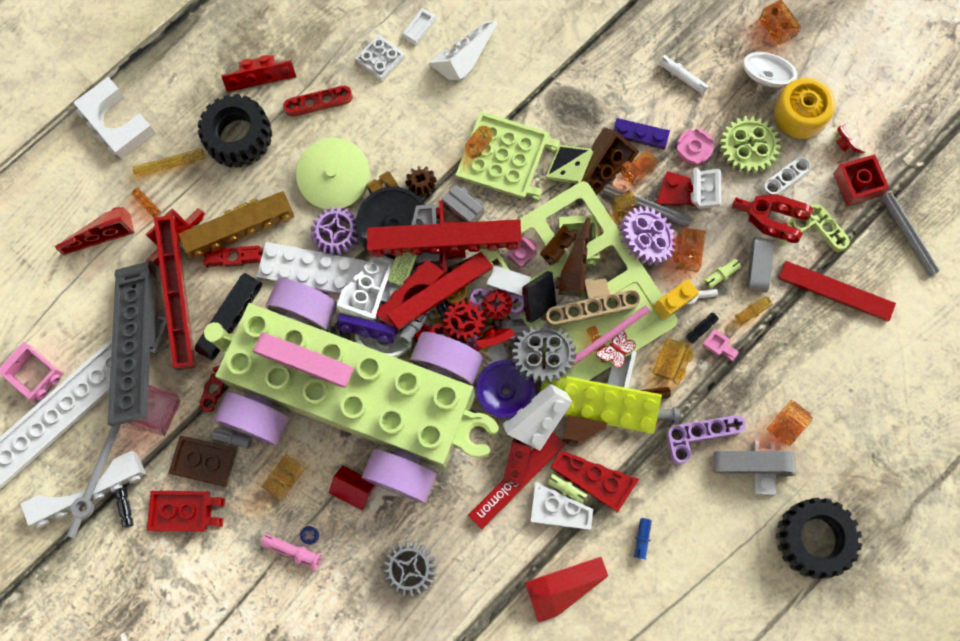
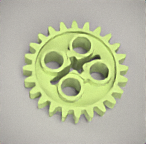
[719,116,781,175]

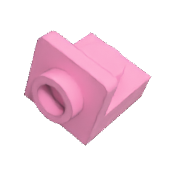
[508,236,537,269]

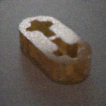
[465,126,492,159]

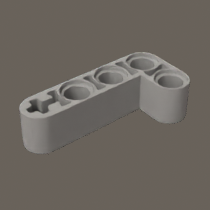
[713,451,796,476]

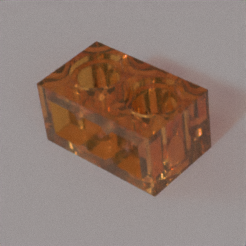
[759,0,802,45]
[673,227,706,272]

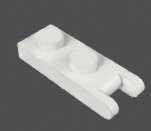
[753,440,776,495]

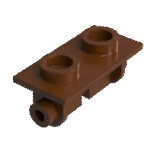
[540,225,577,266]

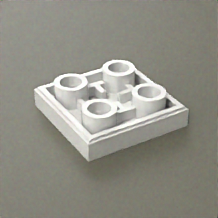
[355,34,405,82]

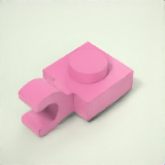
[703,329,739,361]

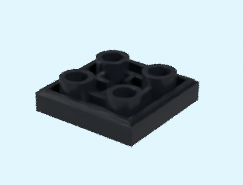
[522,271,557,323]

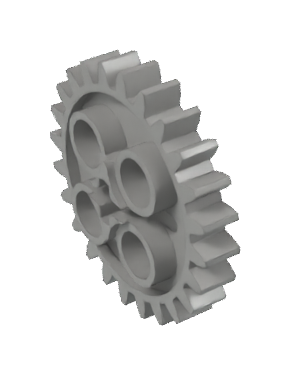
[512,323,576,385]

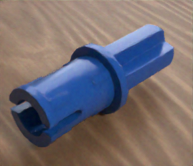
[633,518,652,560]

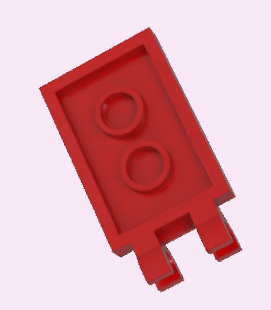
[147,491,225,532]

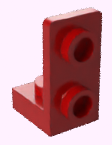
[503,438,532,485]

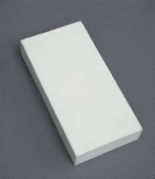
[402,8,437,46]

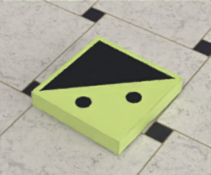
[546,145,593,184]

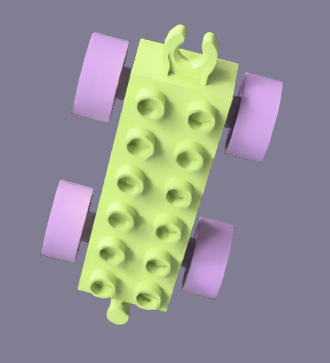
[204,278,499,504]

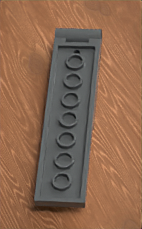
[108,261,157,427]

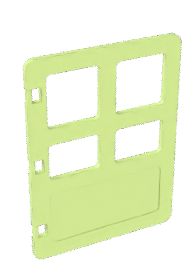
[479,181,678,380]

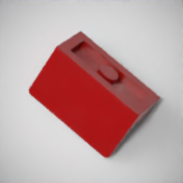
[329,465,376,510]

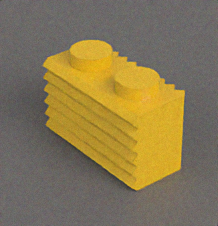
[652,279,699,320]

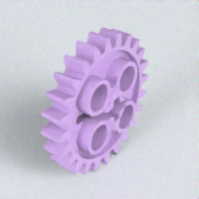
[619,206,677,266]

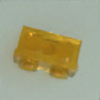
[652,338,693,385]

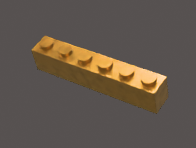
[178,191,295,260]

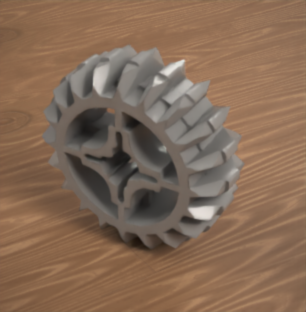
[382,541,437,597]

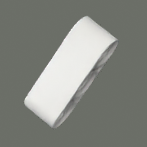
[761,157,810,196]

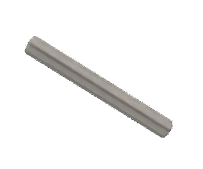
[603,185,692,228]
[882,192,940,276]

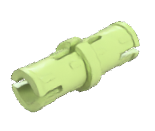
[703,258,741,289]
[547,473,588,504]

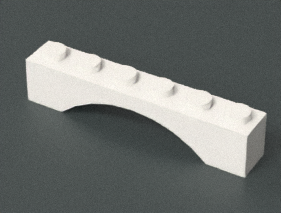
[21,451,146,528]

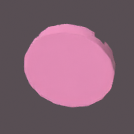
[677,129,714,165]

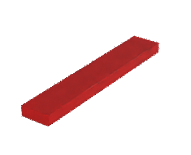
[387,252,493,331]
[778,261,896,322]

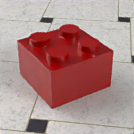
[833,154,890,207]

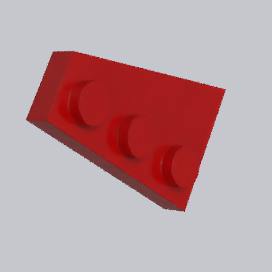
[656,171,696,206]

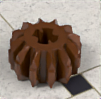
[405,165,437,198]

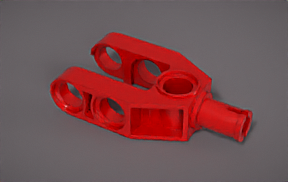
[732,195,813,243]

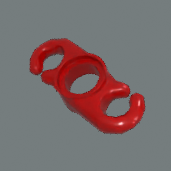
[200,366,225,412]

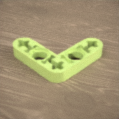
[777,204,850,252]

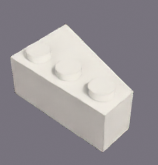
[503,384,572,450]

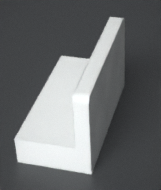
[487,266,530,298]
[607,351,636,388]

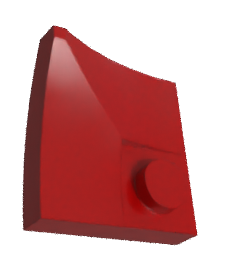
[469,327,515,352]

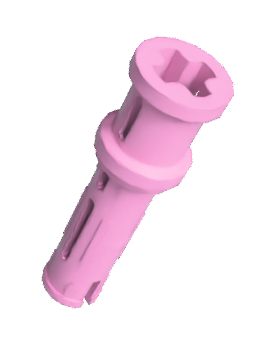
[261,534,322,571]

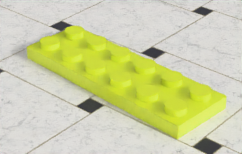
[541,375,662,434]

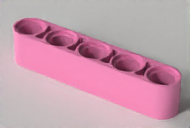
[253,332,354,388]

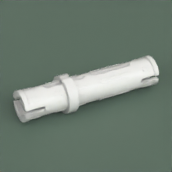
[658,55,709,95]

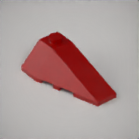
[525,556,608,623]

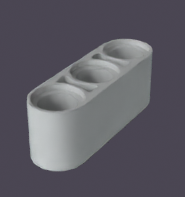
[747,237,774,293]

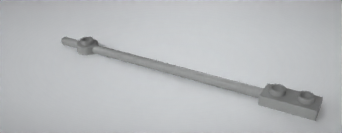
[67,315,168,538]

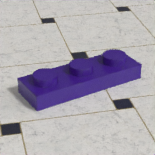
[614,118,670,150]
[337,313,396,344]

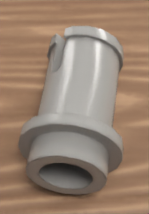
[657,407,680,422]

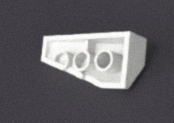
[429,21,498,81]
[336,256,394,322]

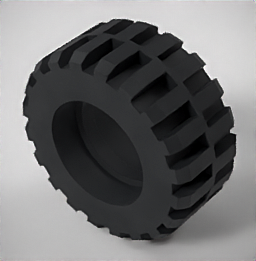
[198,94,272,168]
[776,498,862,579]

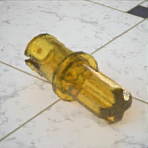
[735,296,772,325]

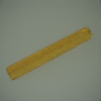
[132,149,205,177]

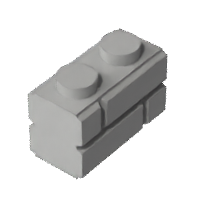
[442,185,484,222]

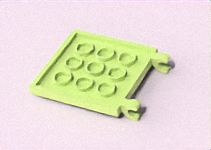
[455,111,560,200]

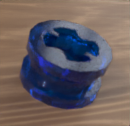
[300,526,319,545]

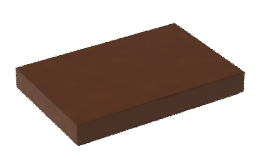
[168,435,237,487]

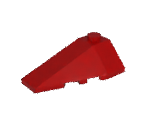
[55,207,135,255]

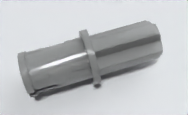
[212,428,252,449]

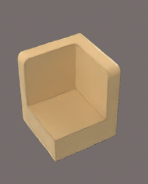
[584,278,611,299]

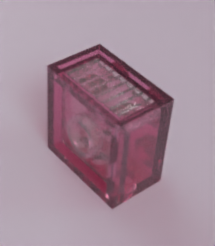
[128,385,181,437]

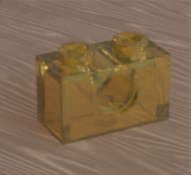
[261,454,306,500]

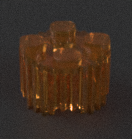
[766,399,813,447]

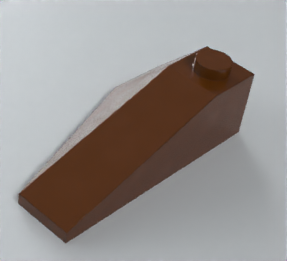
[581,127,639,201]
[555,218,591,297]

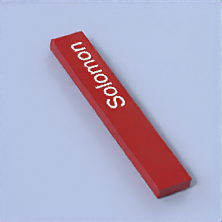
[468,432,566,530]

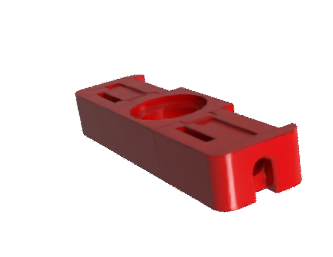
[203,245,263,268]

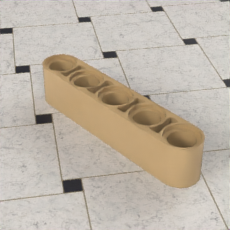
[546,290,640,327]

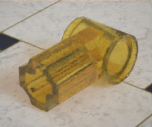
[612,190,637,219]

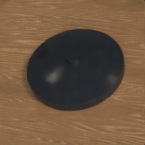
[355,187,425,261]

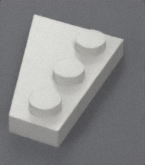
[531,481,593,530]

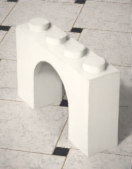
[73,77,156,160]

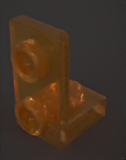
[620,150,659,186]

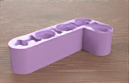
[666,415,746,465]

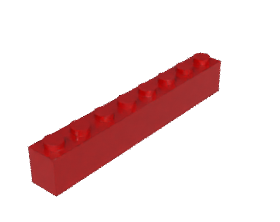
[154,215,196,371]
[367,219,522,257]

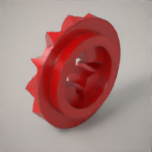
[481,288,513,320]

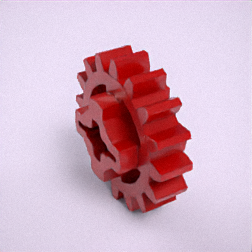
[443,300,486,343]

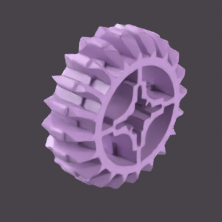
[311,206,359,256]

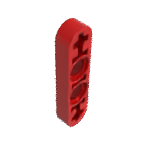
[283,85,353,117]

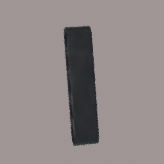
[194,273,262,360]

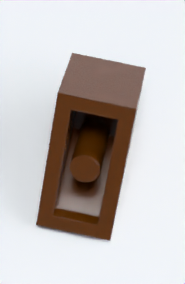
[563,415,607,447]

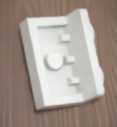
[691,168,721,209]

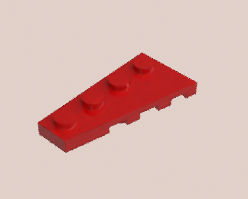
[550,450,639,513]

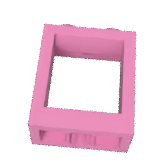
[0,342,64,403]

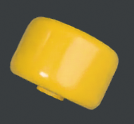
[774,77,835,139]

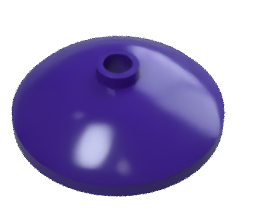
[476,360,535,419]

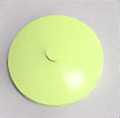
[296,138,370,211]

